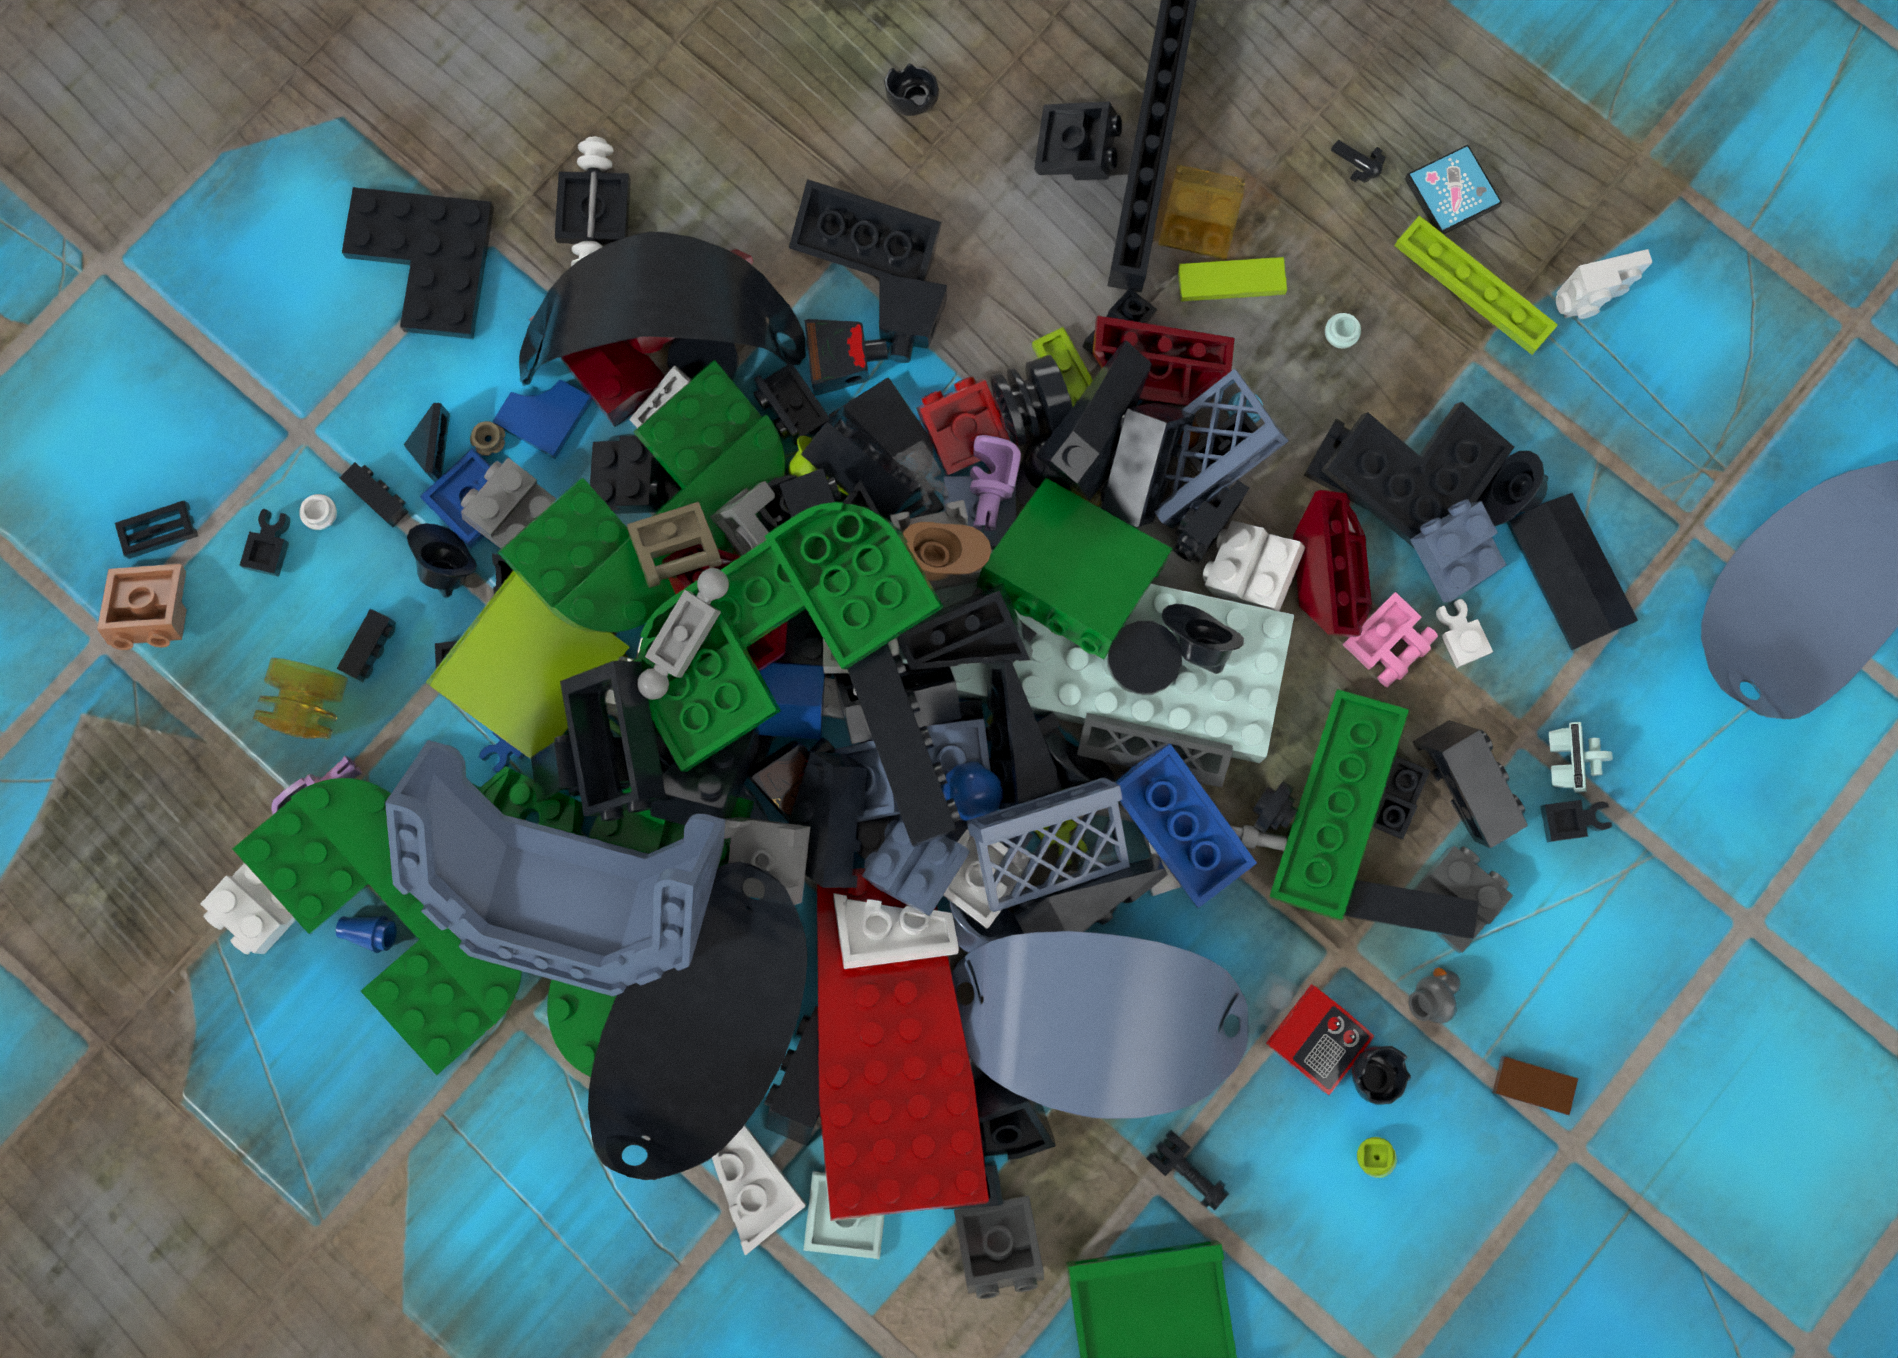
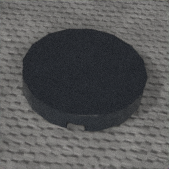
[667,338,739,381]
[1107,621,1182,695]

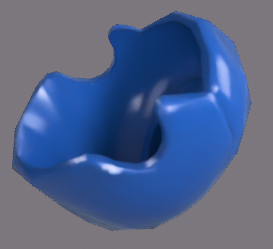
[942,761,1003,821]

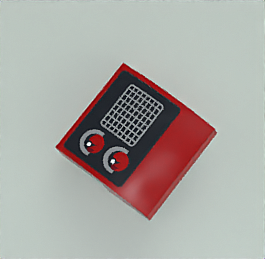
[1266,984,1374,1095]

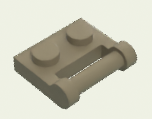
[627,502,722,588]

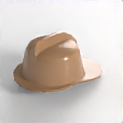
[903,522,991,581]

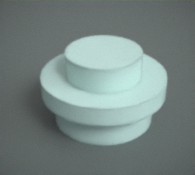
[1325,313,1361,349]

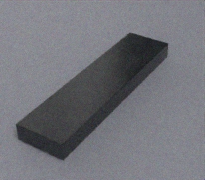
[1344,880,1479,940]

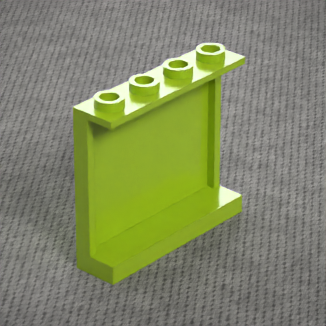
[426,570,629,759]

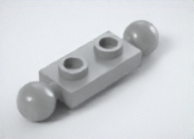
[637,568,729,699]

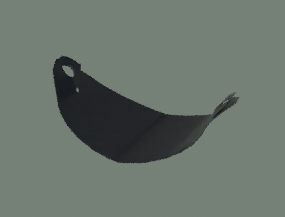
[519,231,806,386]
[588,861,807,1180]

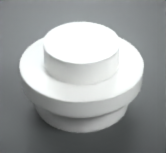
[300,494,337,530]

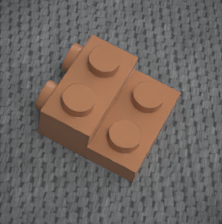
[97,564,187,650]

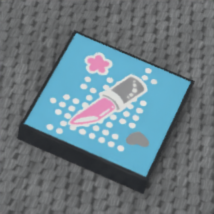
[1405,145,1502,234]

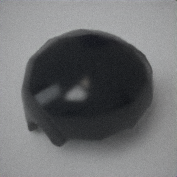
[884,63,939,116]
[1352,1046,1411,1105]

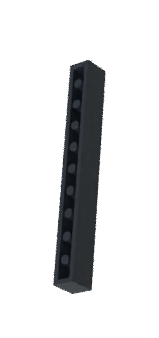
[1107,0,1197,293]
[779,468,961,847]

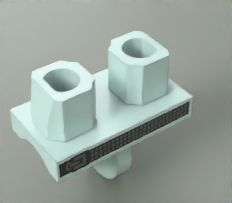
[1549,722,1613,793]

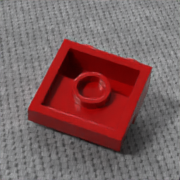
[916,376,1010,475]

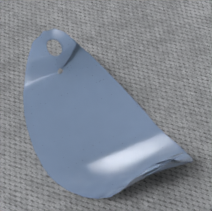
[1701,460,1898,719]
[951,931,1248,1119]

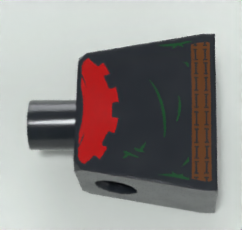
[804,319,888,396]

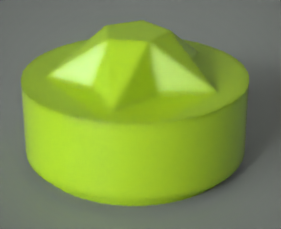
[1357,1137,1397,1178]

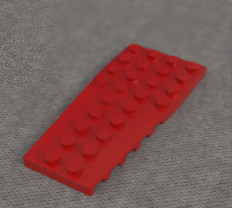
[817,868,989,1221]

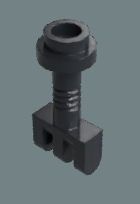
[1146,1130,1229,1211]

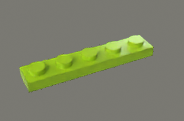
[1394,216,1558,355]

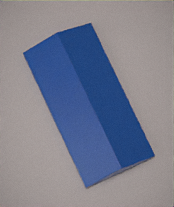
[759,662,825,740]
[1116,743,1257,908]

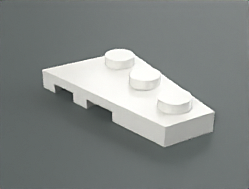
[833,894,959,969]
[712,1124,807,1255]

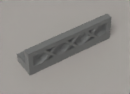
[1077,713,1233,788]

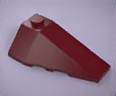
[529,316,665,427]

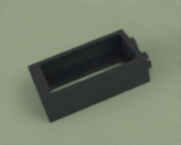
[560,661,666,822]

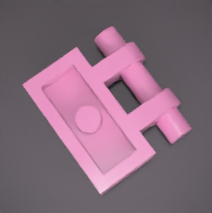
[1342,592,1438,687]

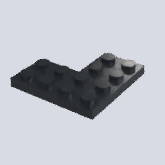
[342,187,494,339]
[1321,402,1514,549]

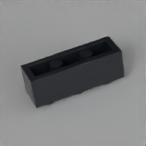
[339,462,409,527]
[337,609,396,682]

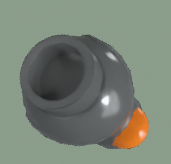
[1408,967,1461,1024]

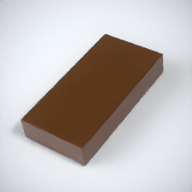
[1492,1056,1578,1115]

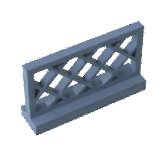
[1155,369,1289,529]
[967,778,1130,912]

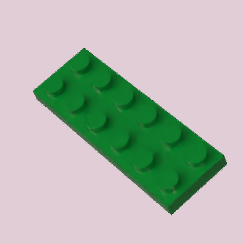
[1269,689,1409,922]

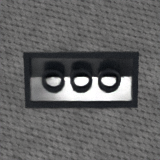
[789,179,942,281]
[1507,493,1638,650]

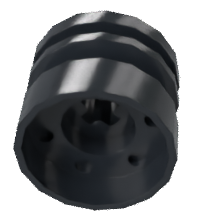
[990,355,1073,447]

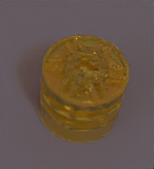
[252,658,348,740]

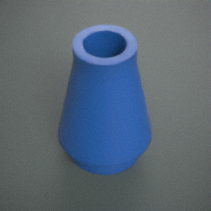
[336,916,397,953]

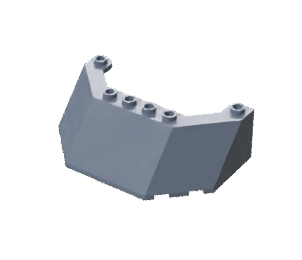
[385,740,725,996]

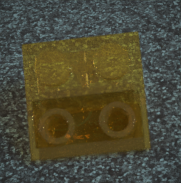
[1158,164,1245,260]

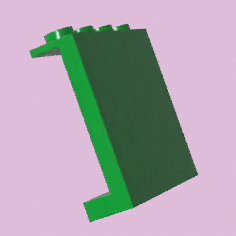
[976,478,1172,660]
[1066,1240,1237,1358]

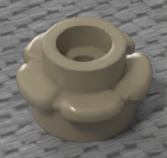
[470,421,506,456]

